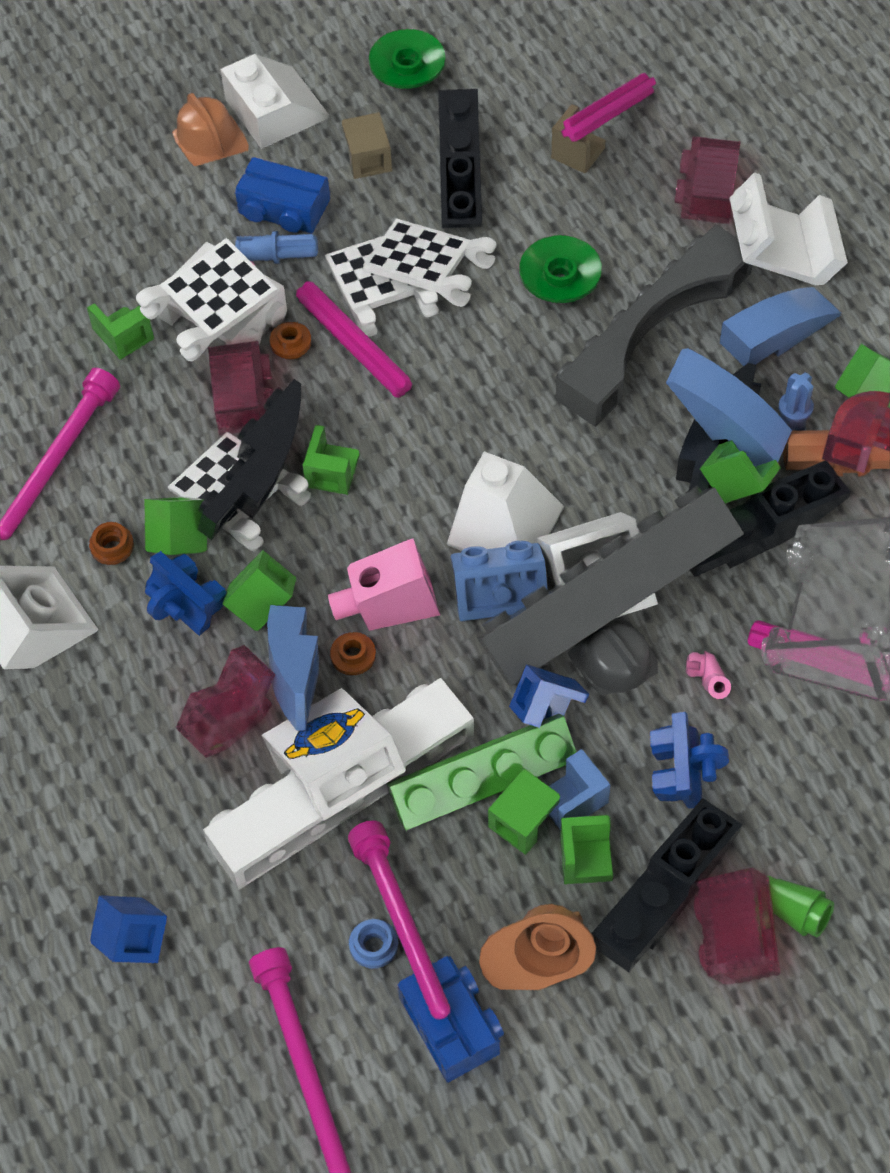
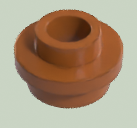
[269,322,312,360]
[89,522,134,565]
[330,632,376,676]

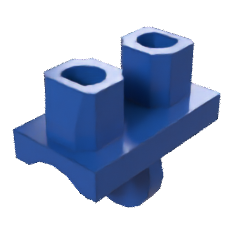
[145,551,226,636]
[650,711,729,808]

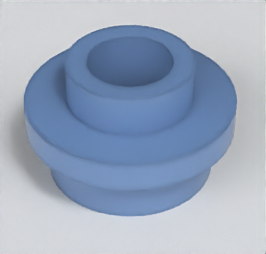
[349,919,398,968]

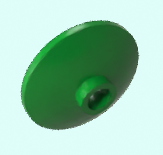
[369,29,446,89]
[519,235,602,303]

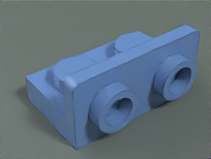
[451,541,547,621]

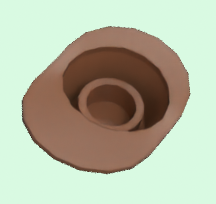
[172,93,249,166]
[479,904,596,990]

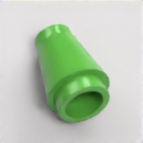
[756,875,834,937]

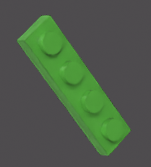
[386,714,576,831]

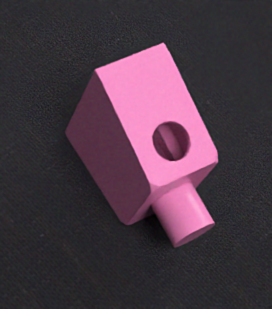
[328,538,440,631]

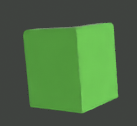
[87,303,154,360]
[835,343,890,417]
[303,425,360,495]
[700,440,781,503]
[144,497,207,555]
[223,550,296,631]
[488,768,560,855]
[560,815,613,884]

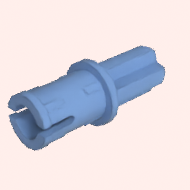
[235,231,318,264]
[778,372,814,431]

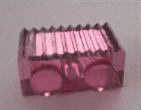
[675,136,741,224]
[208,340,274,435]
[694,867,780,984]

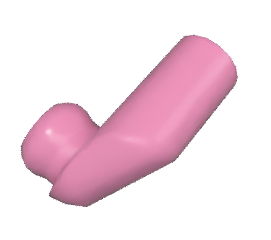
[686,651,731,699]

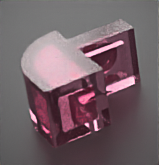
[822,391,890,473]
[176,645,275,758]

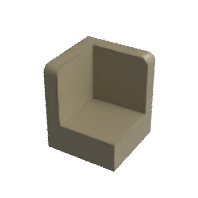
[551,104,606,174]
[342,112,392,179]

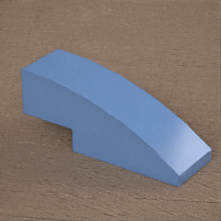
[720,287,841,366]
[666,348,792,466]
[267,605,319,731]

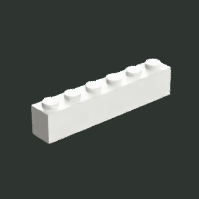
[203,678,474,890]

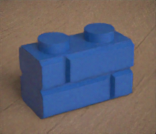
[235,157,330,234]
[397,956,504,1083]

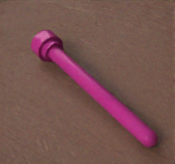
[0,368,120,540]
[348,820,450,1019]
[248,947,351,1173]

